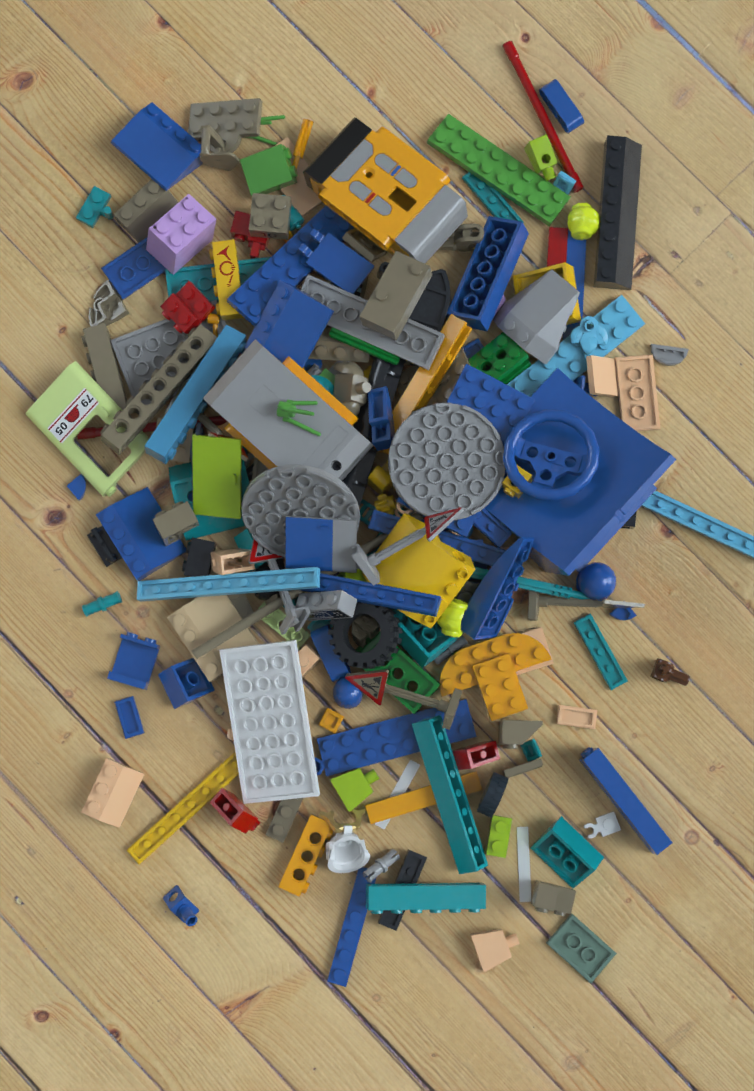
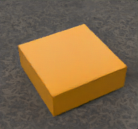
[318,708,344,733]

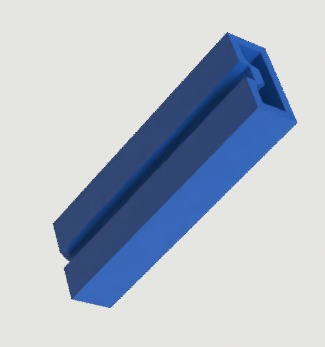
[579,747,673,855]

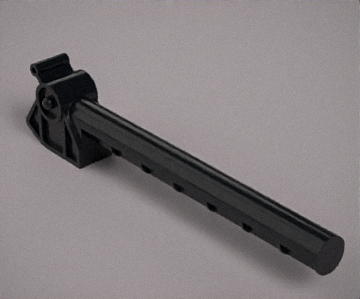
[333,262,450,576]

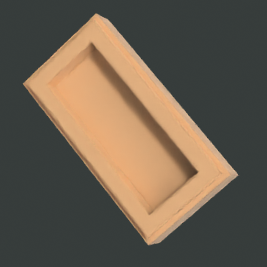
[556,705,597,729]

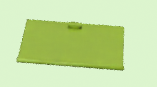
[192,434,242,519]

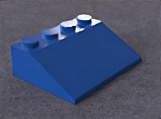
[111,102,203,191]
[244,280,334,368]
[96,487,186,581]

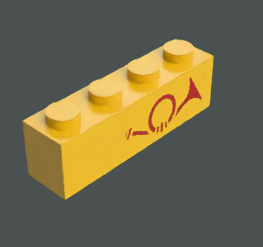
[209,240,244,321]

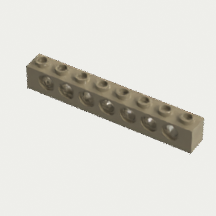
[101,324,217,455]

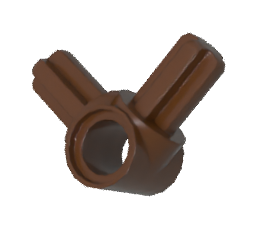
[650,658,690,686]

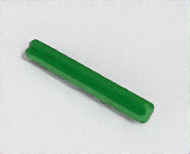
[329,328,400,365]

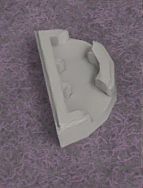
[650,344,689,366]

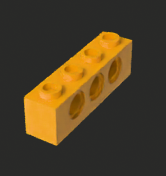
[278,814,333,897]

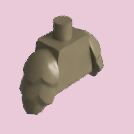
[333,361,371,417]

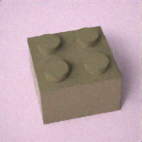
[249,193,292,240]

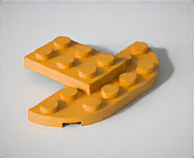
[439,633,552,721]

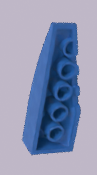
[461,536,535,640]

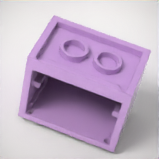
[146,194,216,275]

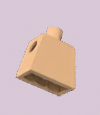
[211,548,255,575]
[298,643,321,679]
[470,929,520,972]

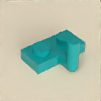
[76,186,114,228]

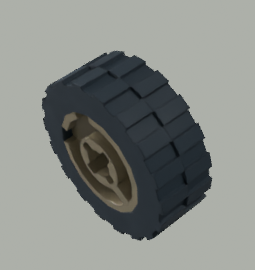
[477,772,509,818]

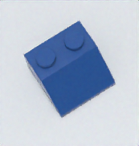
[158,658,215,709]

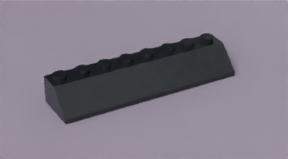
[594,135,642,290]

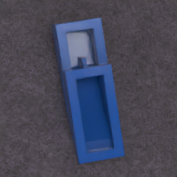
[368,386,395,451]

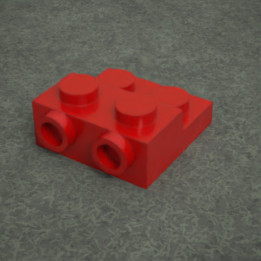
[160,281,215,334]

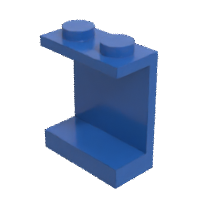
[107,632,160,690]

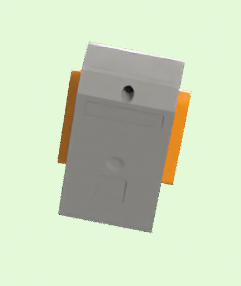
[203,339,374,481]

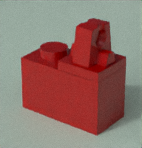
[230,211,270,259]
[452,740,500,770]
[210,788,261,834]

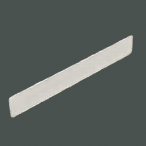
[375,760,420,829]
[517,827,531,902]

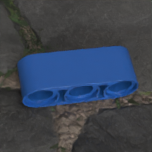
[539,79,584,133]
[310,624,351,682]

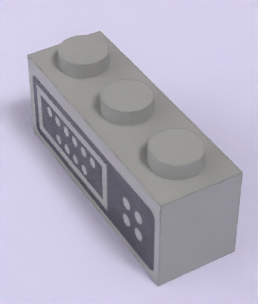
[296,590,357,621]

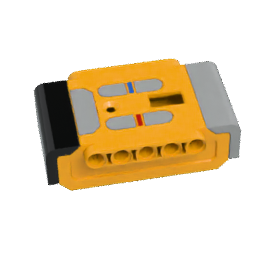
[303,117,468,263]

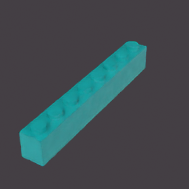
[412,715,488,874]

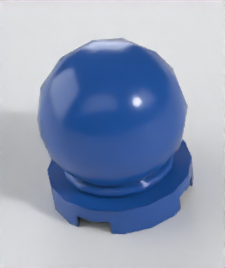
[576,562,616,601]

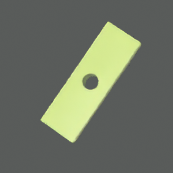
[258,601,311,650]

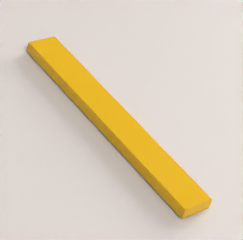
[126,752,239,865]

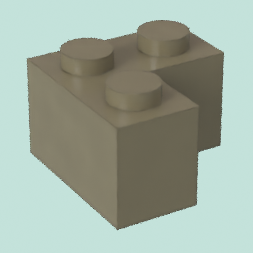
[153,501,199,546]
[531,880,576,916]

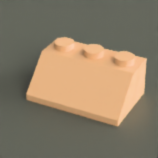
[81,758,145,828]

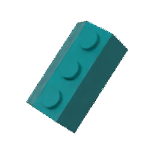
[530,816,604,889]

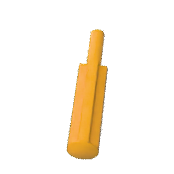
[292,119,314,170]

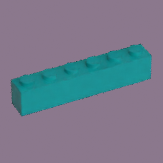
[366,883,486,914]

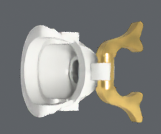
[319,809,370,873]

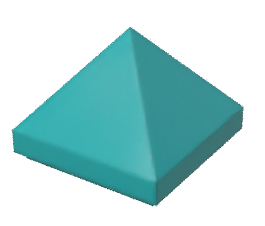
[520,739,542,762]

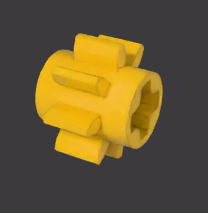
[374,492,397,515]

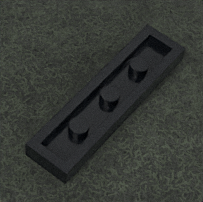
[378,849,427,931]

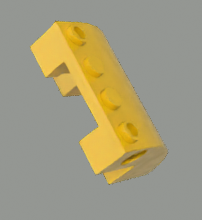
[362,512,476,628]

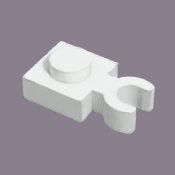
[584,811,621,838]

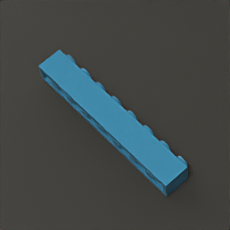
[145,325,246,464]

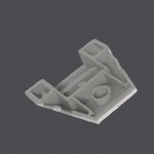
[493,269,580,364]

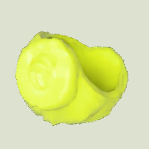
[567,203,600,241]
[437,598,468,637]

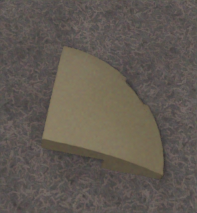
[89,280,129,326]

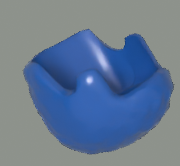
[333,676,363,709]

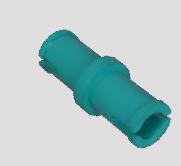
[82,591,122,617]

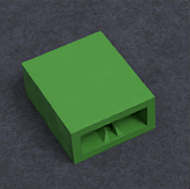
[240,144,298,196]

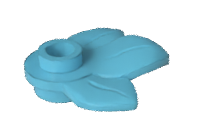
[570,316,608,355]

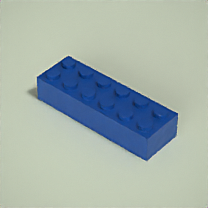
[447,216,529,331]

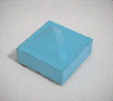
[553,171,576,195]

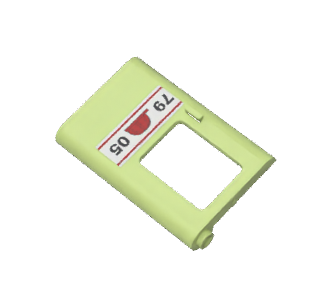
[26,361,149,497]

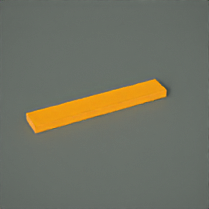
[365,771,482,824]

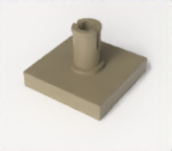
[342,228,387,262]

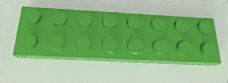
[427,114,571,227]

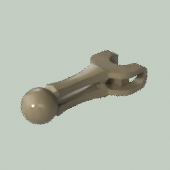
[438,224,484,252]

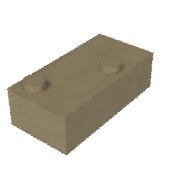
[359,251,432,341]

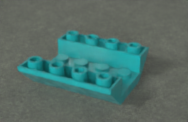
[169,459,250,541]

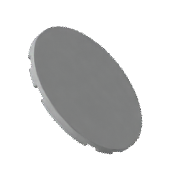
[388,403,505,520]
[242,465,360,558]

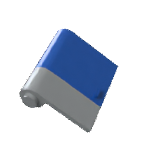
[286,516,360,573]

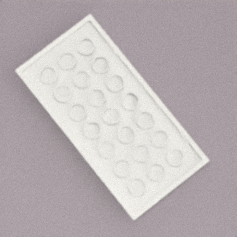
[219,640,320,804]

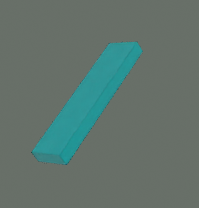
[462,172,524,224]
[573,613,628,691]

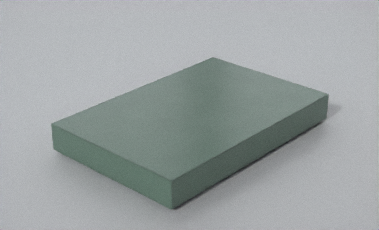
[546,913,617,983]

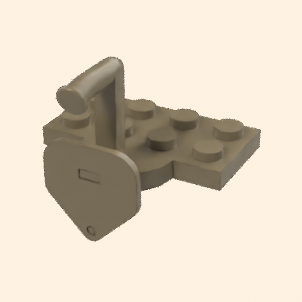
[188,98,263,171]

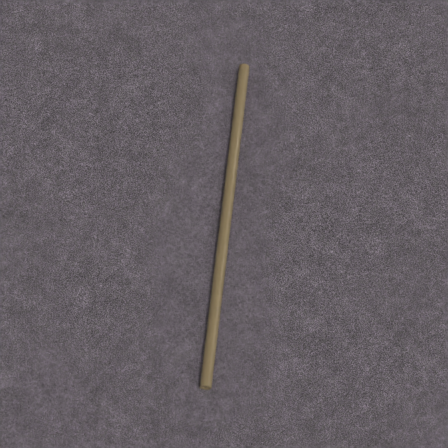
[192,513,425,659]

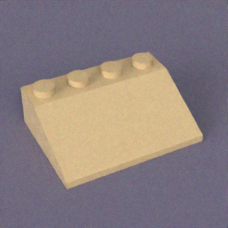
[167,595,259,682]

